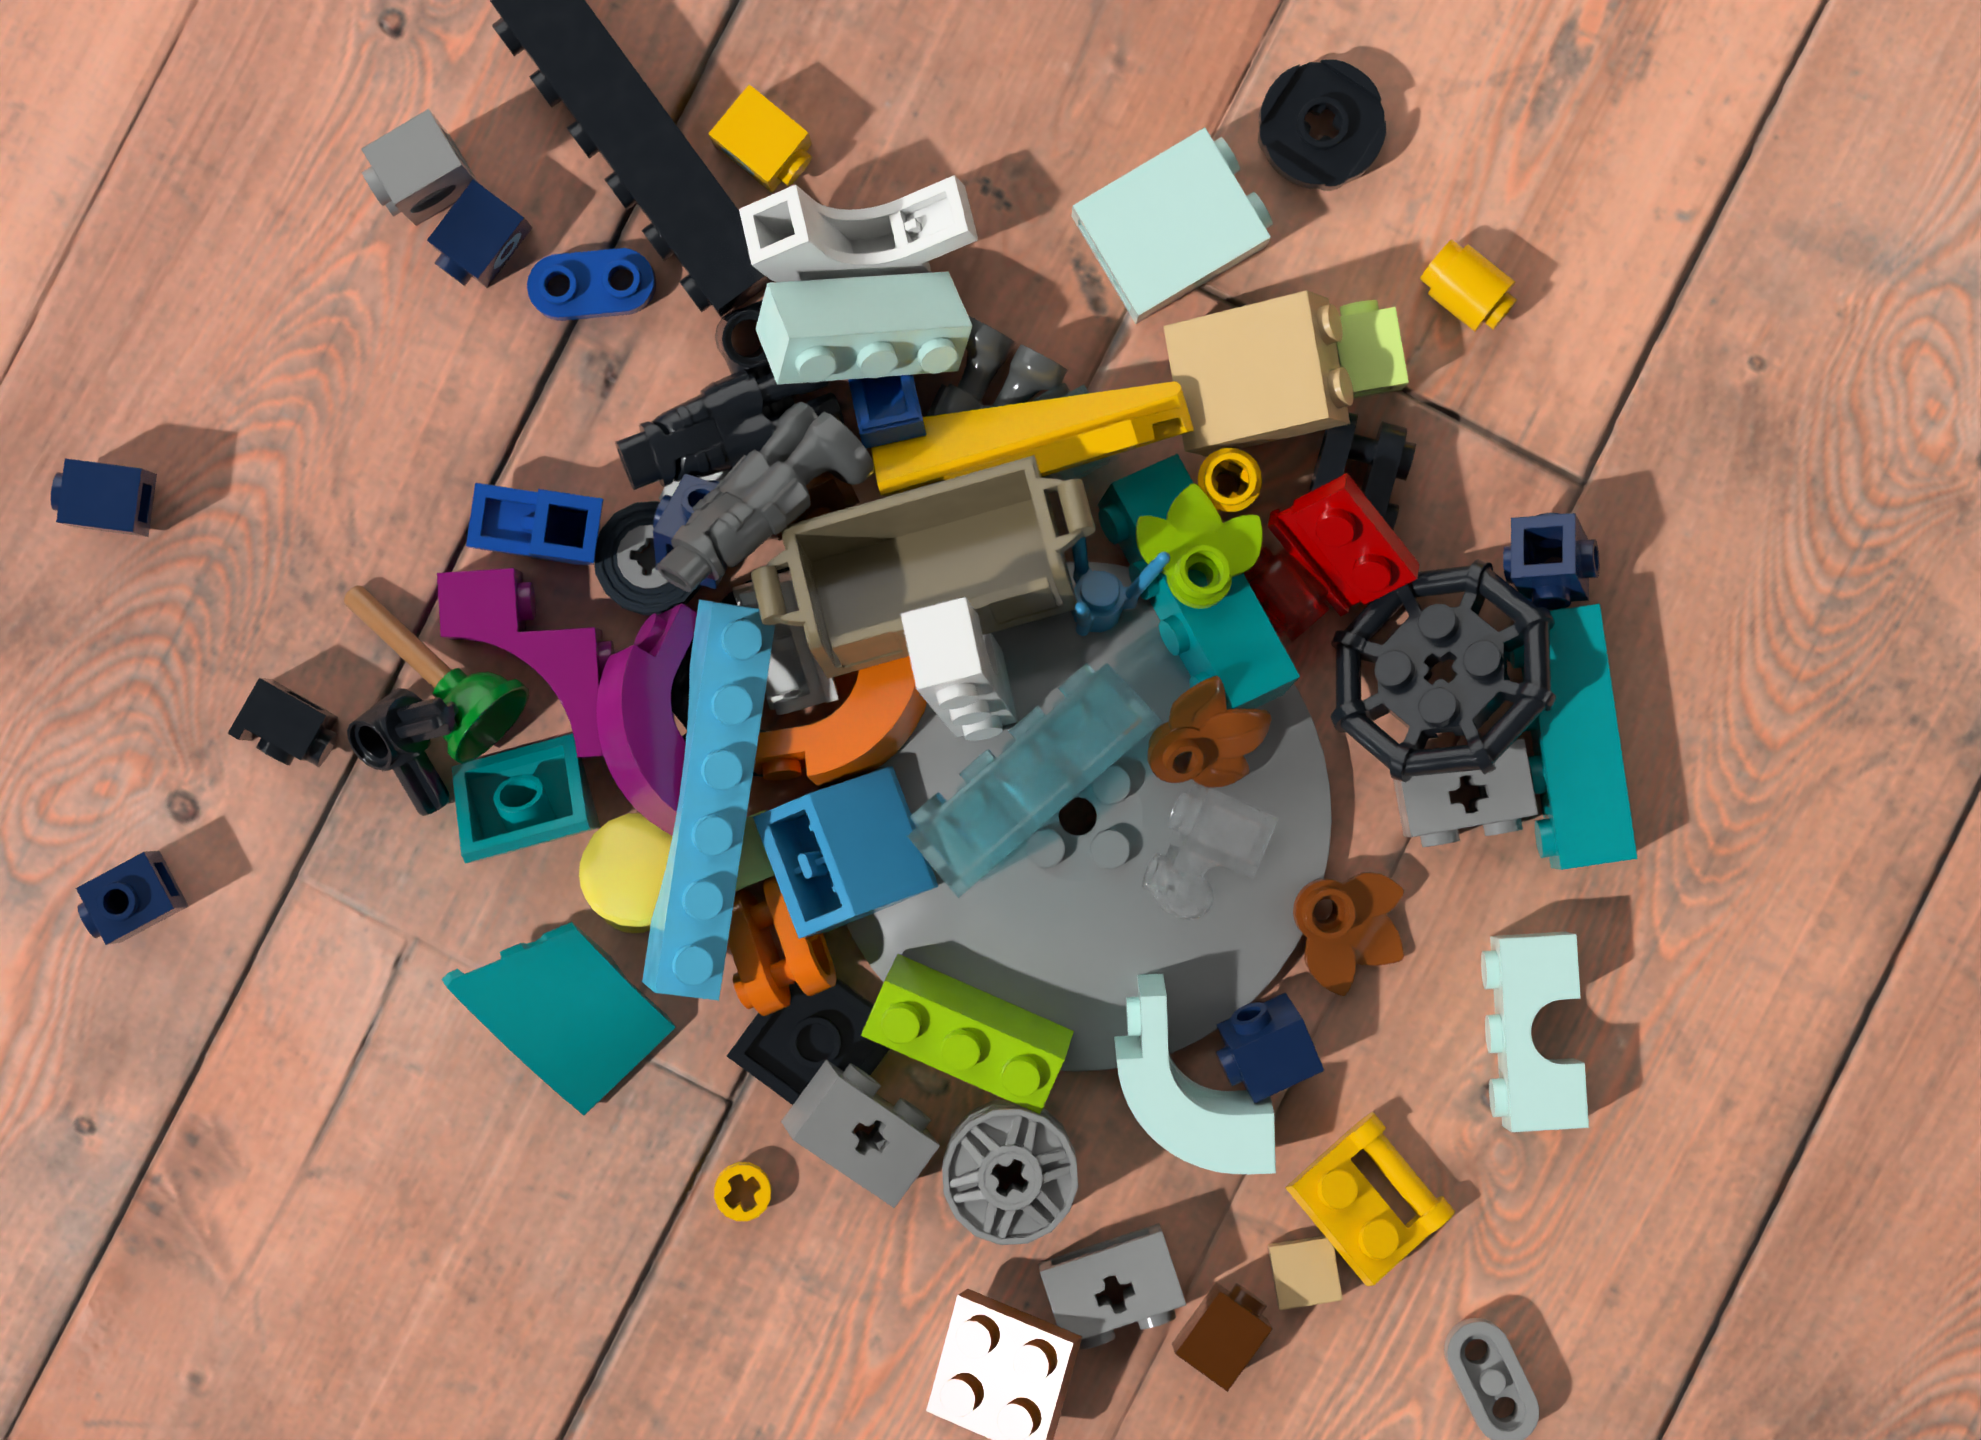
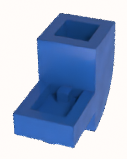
[466,483,603,565]

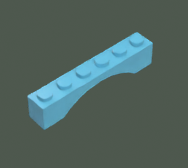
[642,599,775,1001]

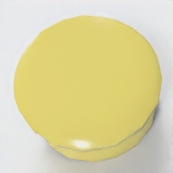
[579,813,672,933]

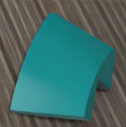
[442,922,676,1115]

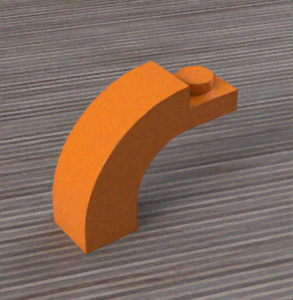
[754,656,927,789]

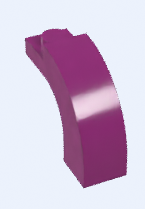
[596,603,697,836]

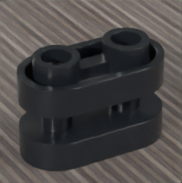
[1308,412,1416,531]

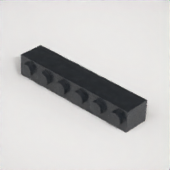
[490,0,774,319]

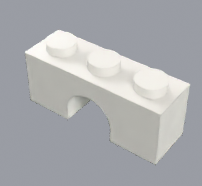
[901,597,1018,741]

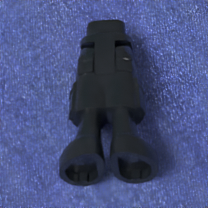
[615,370,845,490]

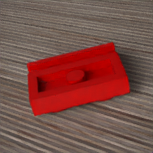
[1267,473,1420,617]

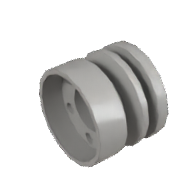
[942,1100,1078,1245]

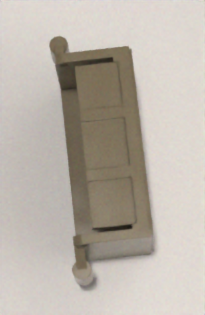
[751,455,1096,679]

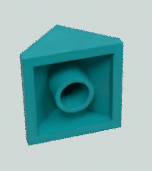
[451,733,601,863]

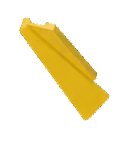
[872,381,1194,497]

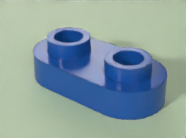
[527,248,656,321]

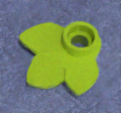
[1136,483,1263,609]

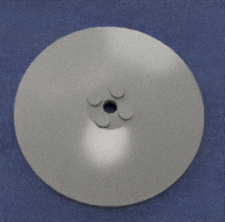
[846,562,1332,1072]

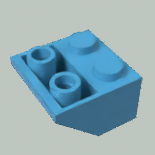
[753,766,939,939]

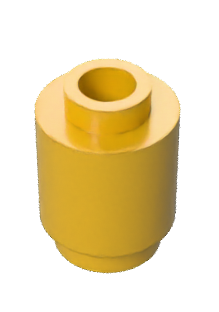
[1420,239,1517,332]

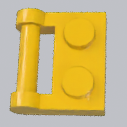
[1285,1112,1455,1286]

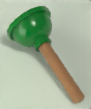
[344,585,529,764]

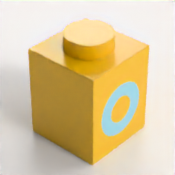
[708,84,812,193]

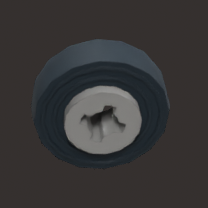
[594,501,702,616]

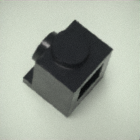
[227,678,338,767]

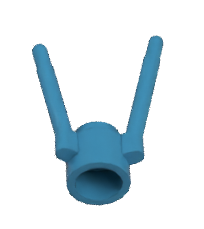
[1071,537,1170,636]

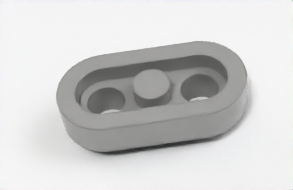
[1444,1318,1539,1440]

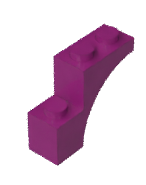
[437,568,615,758]

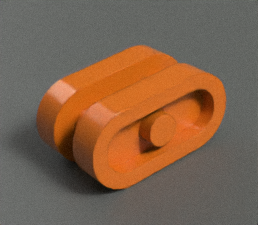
[727,875,836,1016]

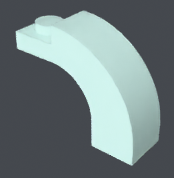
[1114,973,1276,1175]

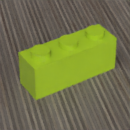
[861,954,1074,1114]

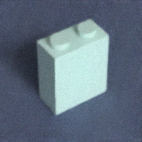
[1071,127,1273,324]

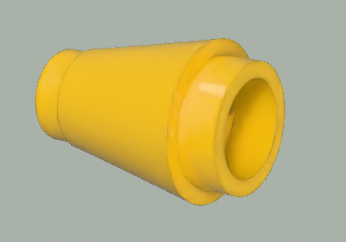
[1198,448,1262,512]

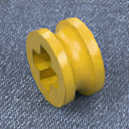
[714,1162,771,1221]

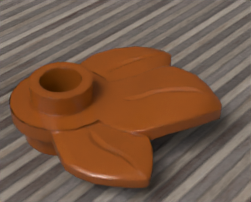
[1147,675,1271,788]
[1293,872,1404,996]

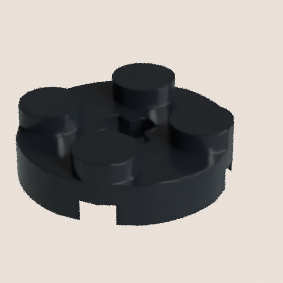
[1258,60,1386,191]

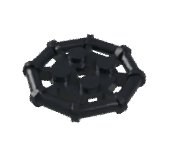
[1331,559,1556,783]

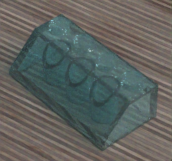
[907,663,1162,898]

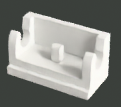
[732,570,839,715]

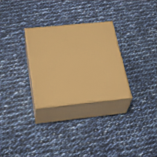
[1268,1235,1343,1310]

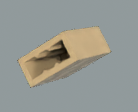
[1163,290,1354,457]

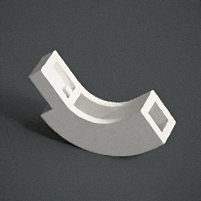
[739,175,978,282]

